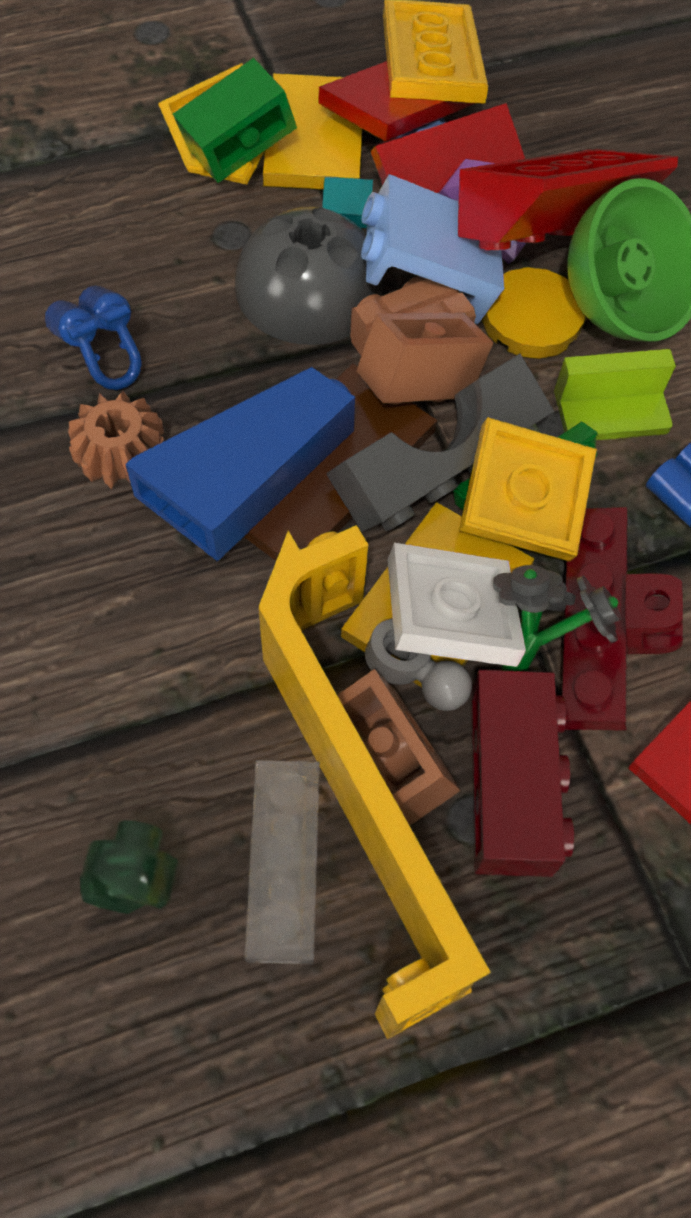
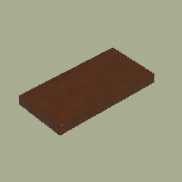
[244,363,437,561]

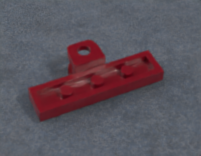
[562,507,683,731]

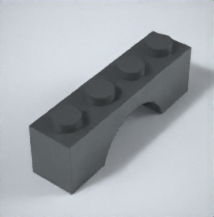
[326,354,554,532]

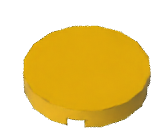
[482,267,585,359]

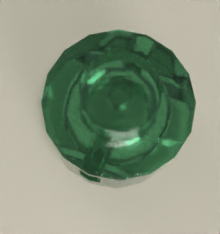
[80,820,179,914]

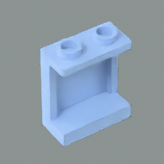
[361,174,504,324]

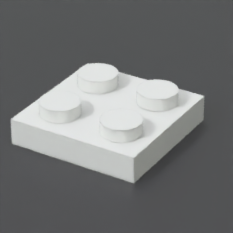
[387,543,526,667]

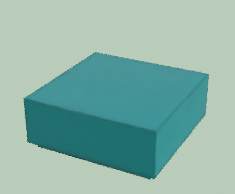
[322,177,373,228]

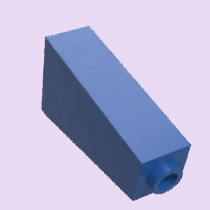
[125,367,355,562]

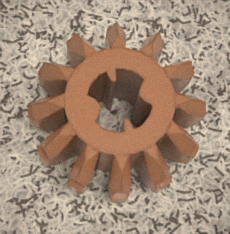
[68,391,164,490]

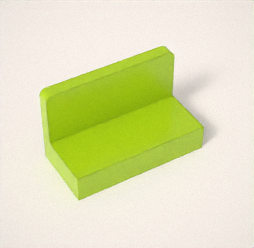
[554,349,676,440]

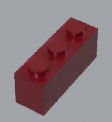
[471,670,574,877]

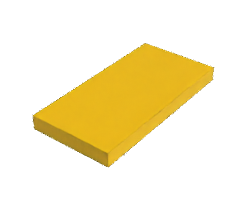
[383,0,488,104]

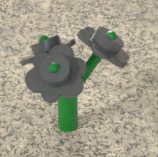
[493,565,621,672]

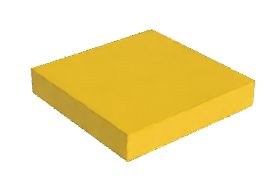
[459,417,597,562]

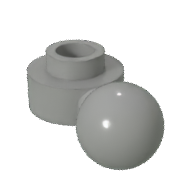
[365,619,472,711]

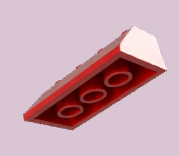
[458,149,678,250]

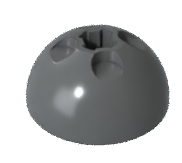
[235,207,384,345]

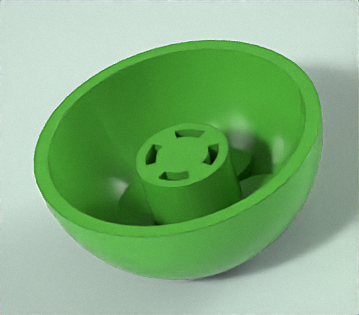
[567,178,691,342]

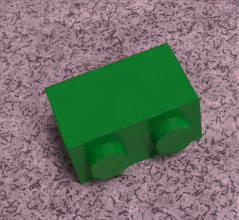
[172,58,297,183]

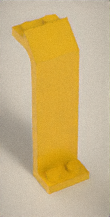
[258,525,491,1040]

